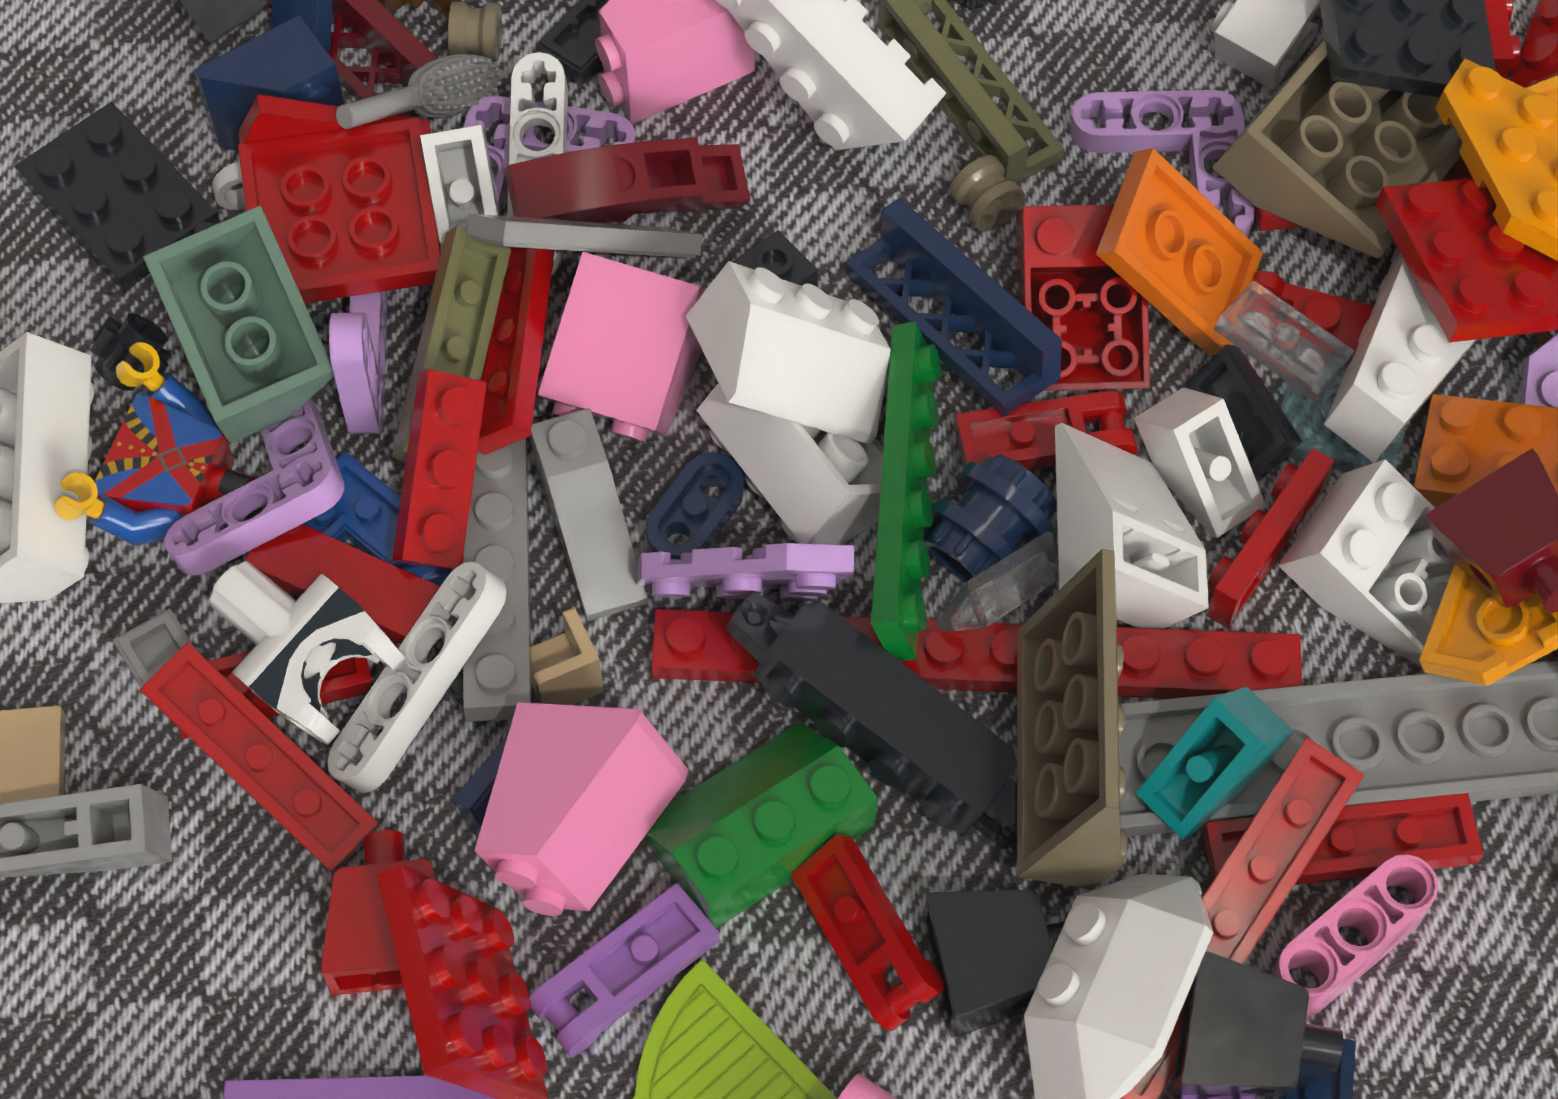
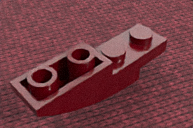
[504,138,751,223]

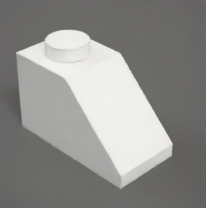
[420,125,499,251]
[1134,388,1267,538]

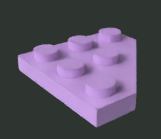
[637,543,854,602]

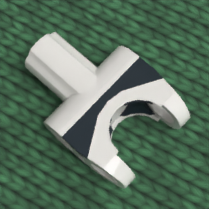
[209,561,406,745]

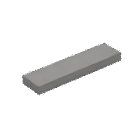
[467,213,703,258]

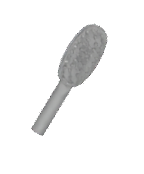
[336,54,502,129]

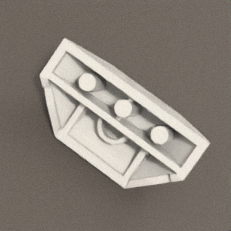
[1024,874,1213,1099]

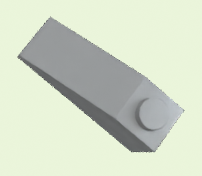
[530,408,648,621]
[0,784,172,878]

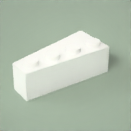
[716,0,946,150]
[1211,0,1322,90]
[1324,246,1477,463]

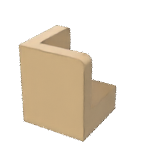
[531,607,603,705]

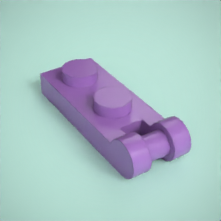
[529,883,720,1057]

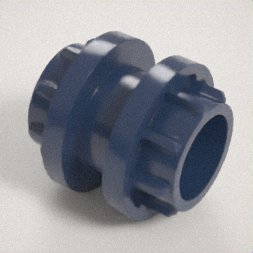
[924,455,1057,591]

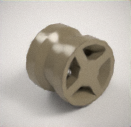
[448,1,502,62]
[949,155,1025,232]

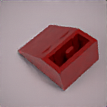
[1016,204,1150,391]

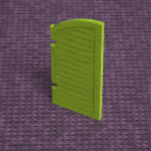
[633,959,837,1099]

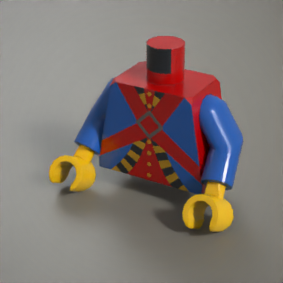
[54,342,255,545]

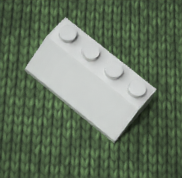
[0,332,94,603]

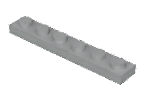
[463,438,532,722]

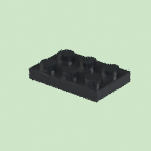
[1320,0,1496,98]
[15,101,220,292]

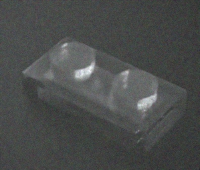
[1214,280,1354,401]

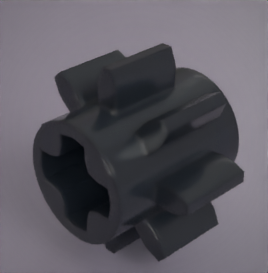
[90,314,171,391]

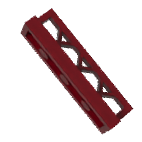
[263,0,438,117]

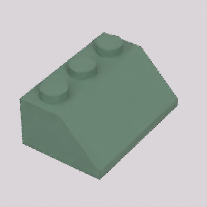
[143,205,334,444]

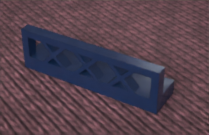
[845,198,1062,417]

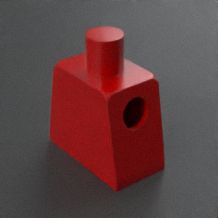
[321,830,436,996]

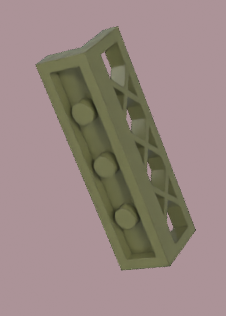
[877,0,1065,183]
[392,225,511,462]

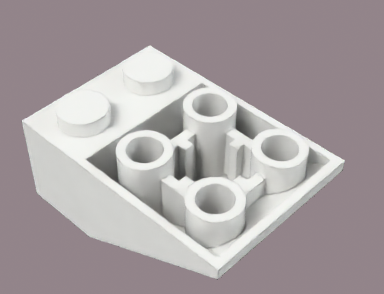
[1055,423,1209,629]
[1278,459,1455,667]

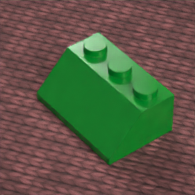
[643,722,877,929]

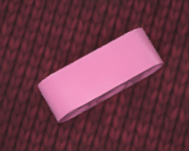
[1271,854,1439,1017]

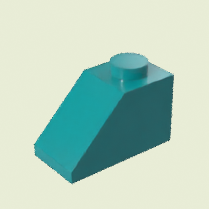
[1135,686,1294,840]

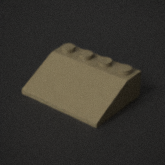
[1212,36,1463,259]
[1017,549,1127,890]

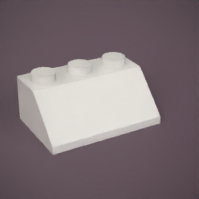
[686,261,891,444]
[696,383,883,545]

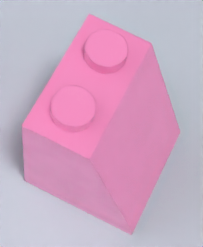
[595,0,755,124]
[538,252,705,443]
[474,702,688,916]

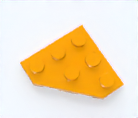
[1435,58,1558,261]
[1419,564,1558,686]

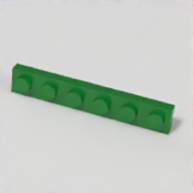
[871,321,941,661]

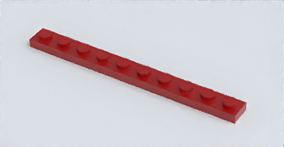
[652,609,1302,699]

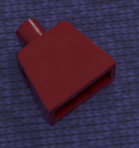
[1425,448,1558,613]

